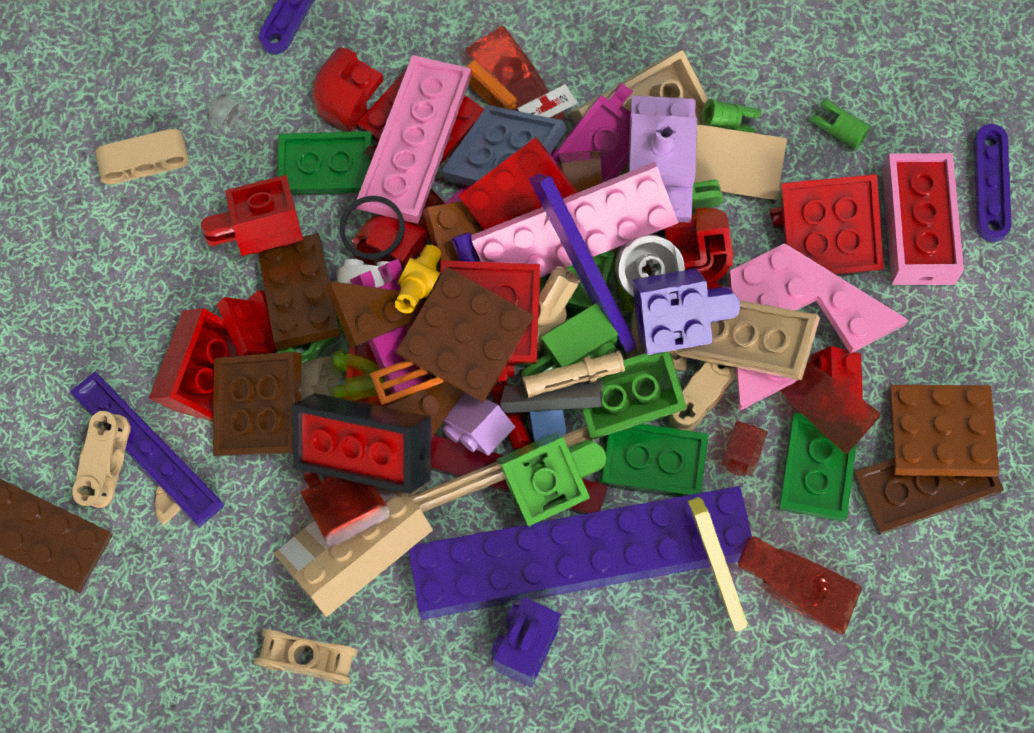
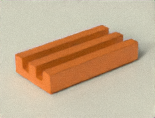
[467,60,517,110]
[370,360,444,405]

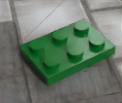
[278,131,372,195]
[779,413,859,522]
[601,424,709,497]

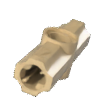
[537,266,580,355]

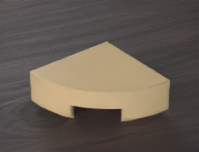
[155,486,181,525]

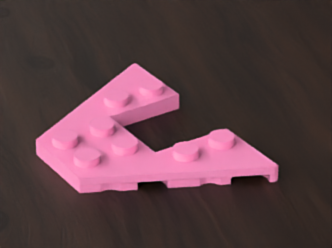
[728,243,908,410]

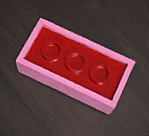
[882,153,964,285]

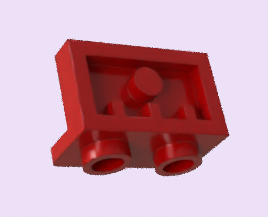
[216,290,278,356]

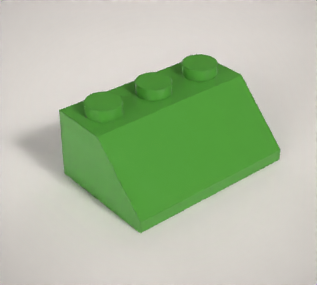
[582,351,687,440]

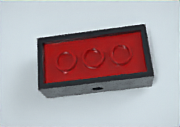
[292,393,431,494]

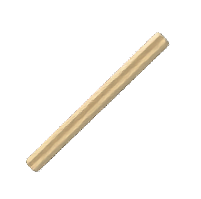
[410,426,594,512]

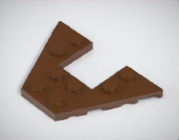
[325,281,463,438]

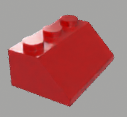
[149,308,239,422]

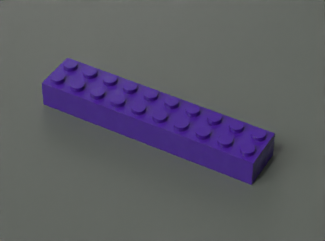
[409,486,755,620]

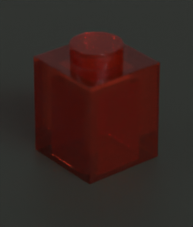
[721,420,768,476]

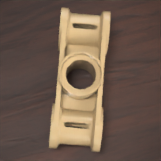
[669,362,736,431]
[72,411,131,508]
[254,629,358,685]

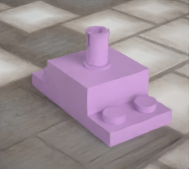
[628,96,697,223]

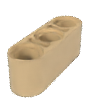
[95,129,189,184]

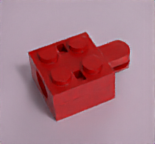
[201,175,303,256]

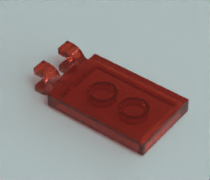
[300,472,392,549]

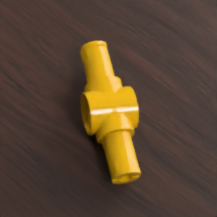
[395,245,441,313]

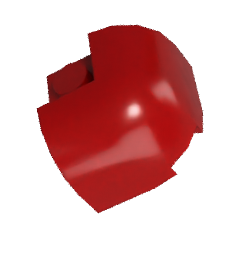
[312,47,384,132]
[665,207,733,287]
[351,215,430,271]

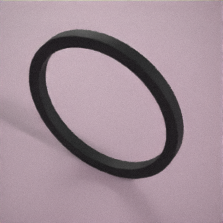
[339,196,405,260]

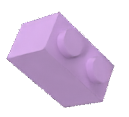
[442,392,515,455]

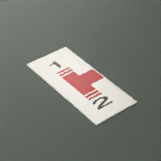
[518,84,577,118]

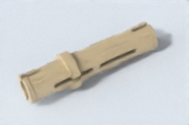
[522,351,625,398]

